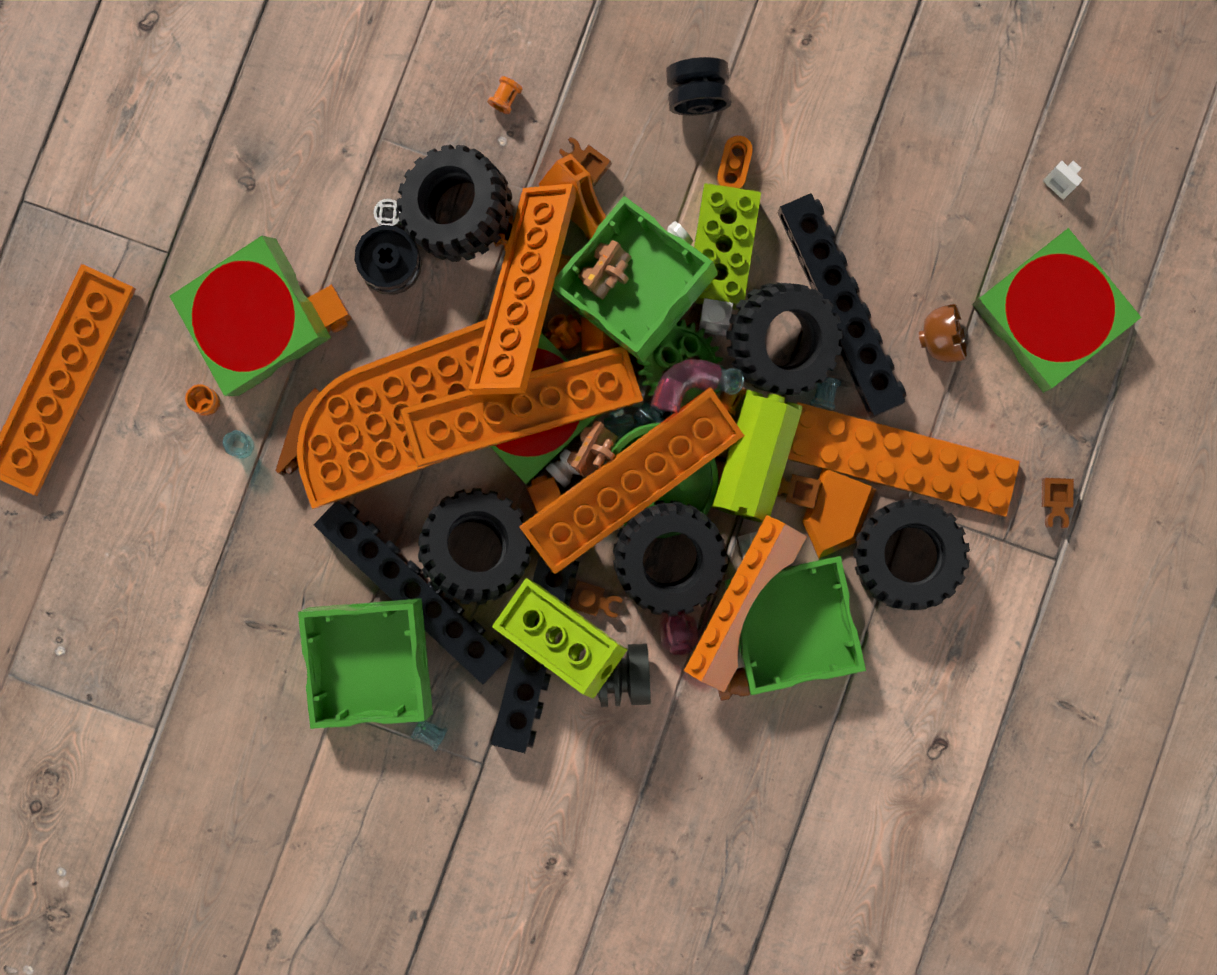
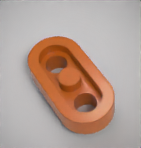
[717,135,753,189]

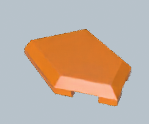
[802,469,876,559]

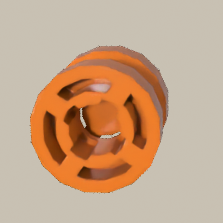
[185,384,220,416]

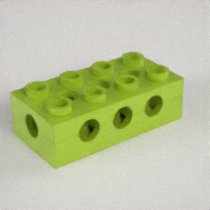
[694,183,761,310]
[492,578,628,699]

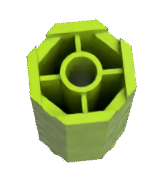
[712,390,803,523]

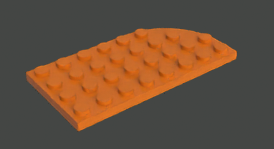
[297,319,487,509]

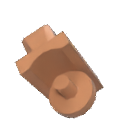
[578,240,631,300]
[567,421,618,478]

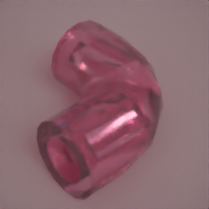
[651,359,721,413]

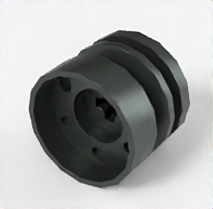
[597,643,651,707]

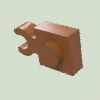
[559,137,612,186]
[776,474,822,510]
[1042,478,1074,528]
[569,580,623,618]

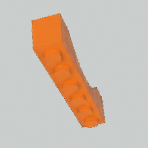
[539,154,606,240]
[684,515,807,692]

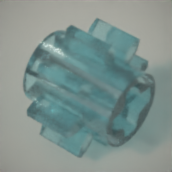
[633,401,666,429]
[603,408,635,444]

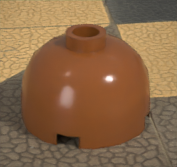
[919,303,967,363]

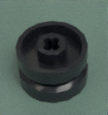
[666,57,732,116]
[354,225,422,295]

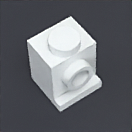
[698,298,733,336]

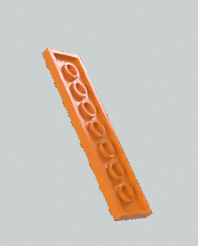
[469,183,577,395]
[0,264,136,496]
[400,346,643,468]
[519,387,744,574]
[787,402,1020,517]

